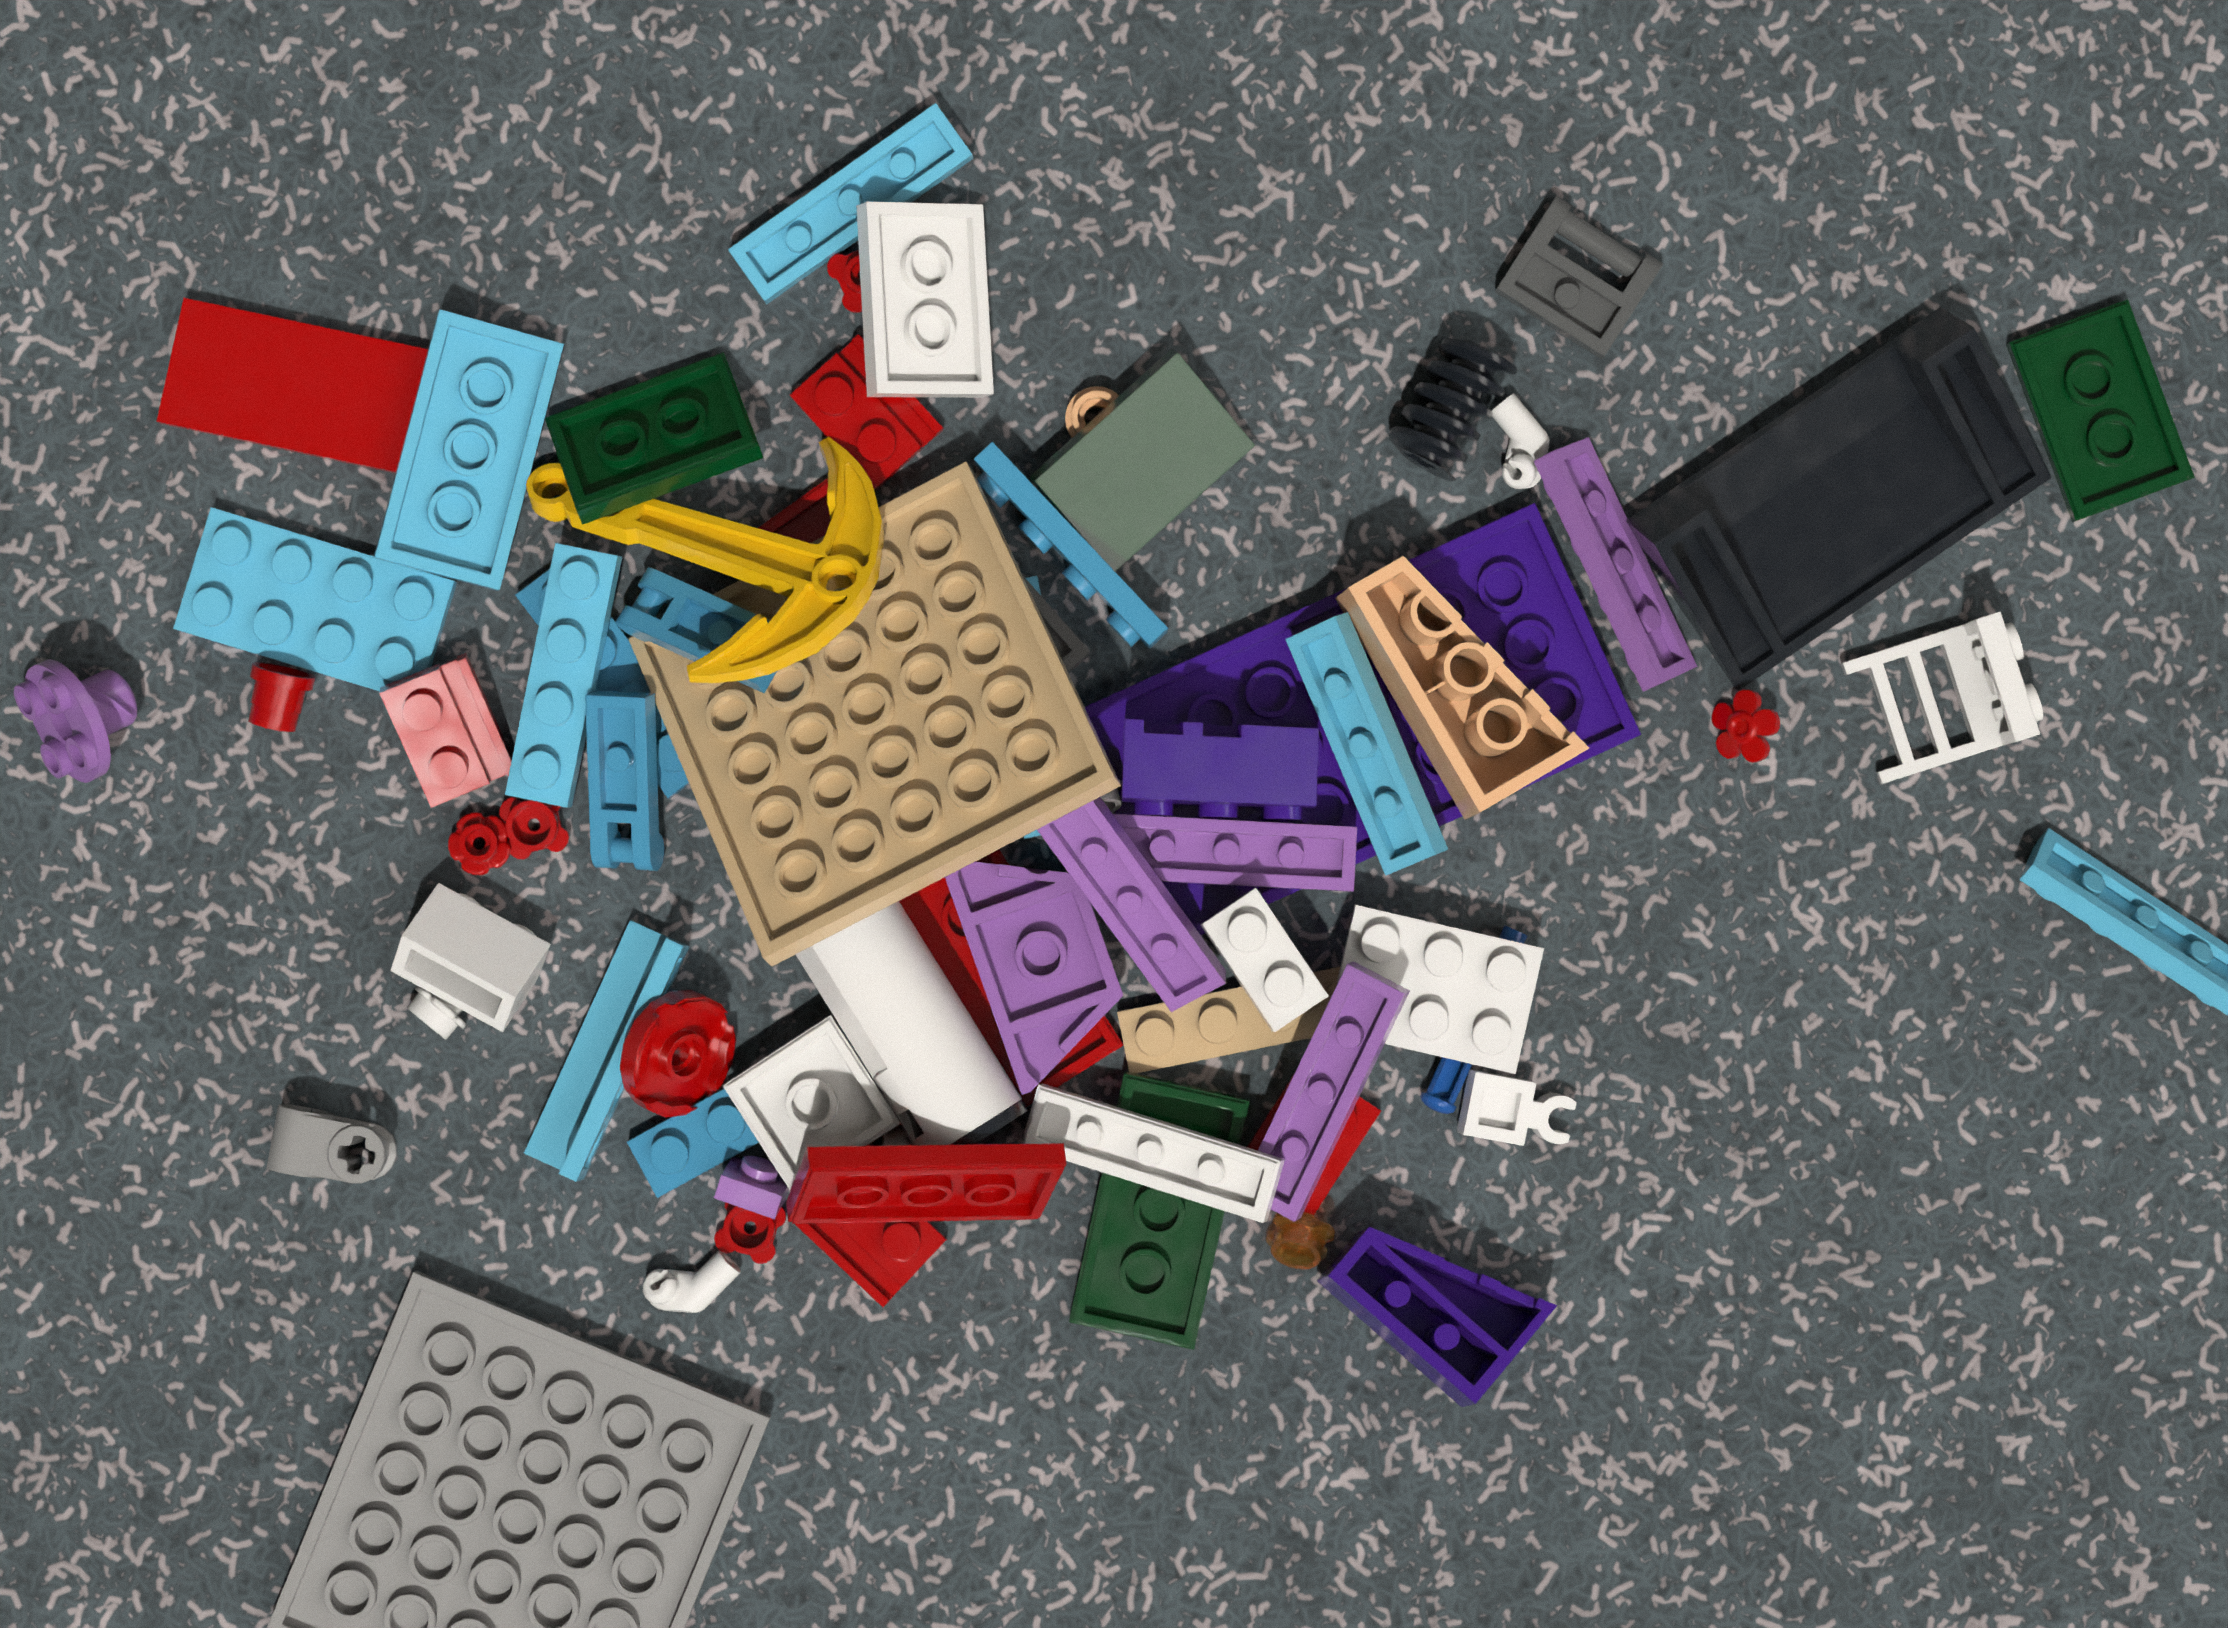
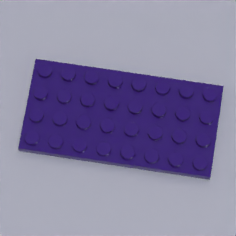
[1084,503,1641,935]

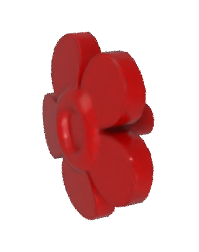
[1711,689,1780,763]

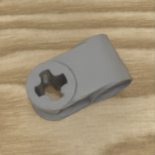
[267,1104,397,1183]

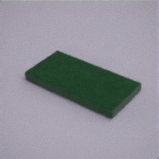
[1069,1071,1249,1350]

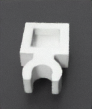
[1457,1069,1577,1146]

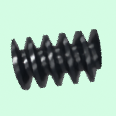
[1389,338,1518,481]

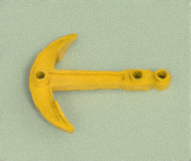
[526,437,885,683]

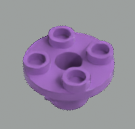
[14,659,137,783]

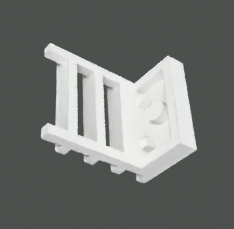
[1841,612,2043,784]

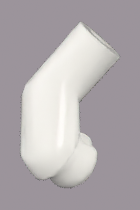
[1492,393,1550,489]
[643,1250,741,1313]

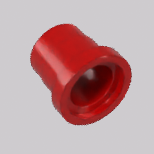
[248,662,316,732]

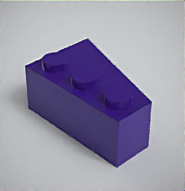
[1122,719,1319,820]
[1317,1227,1557,1407]

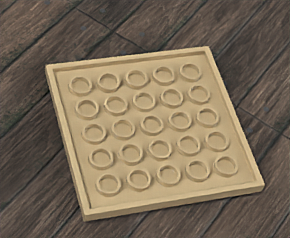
[629,462,1121,966]

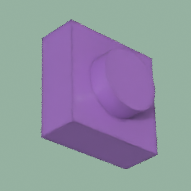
[714,1156,789,1219]

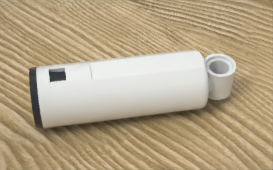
[796,901,1029,1145]

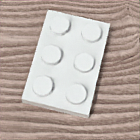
[856,201,994,398]
[1336,905,1544,1074]

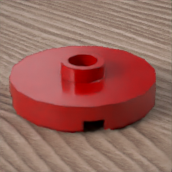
[620,989,736,1118]

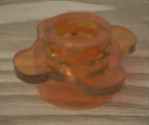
[1266,1212,1335,1269]

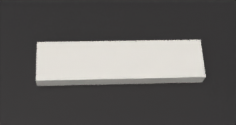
[1021,1084,1285,1223]

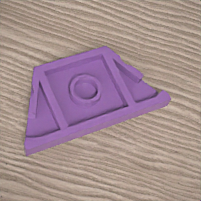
[945,862,1123,1095]

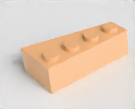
[1335,556,1589,820]

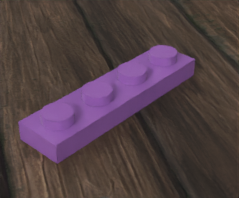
[1534,437,1698,692]
[1037,797,1226,1012]
[1113,814,1357,892]
[1258,961,1410,1222]

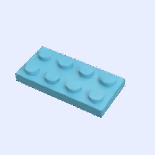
[373,309,564,591]
[173,507,457,692]

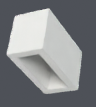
[390,883,551,1032]
[1201,888,1328,1032]

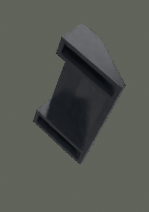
[1626,307,2051,691]

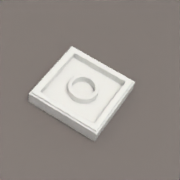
[723,1015,901,1190]

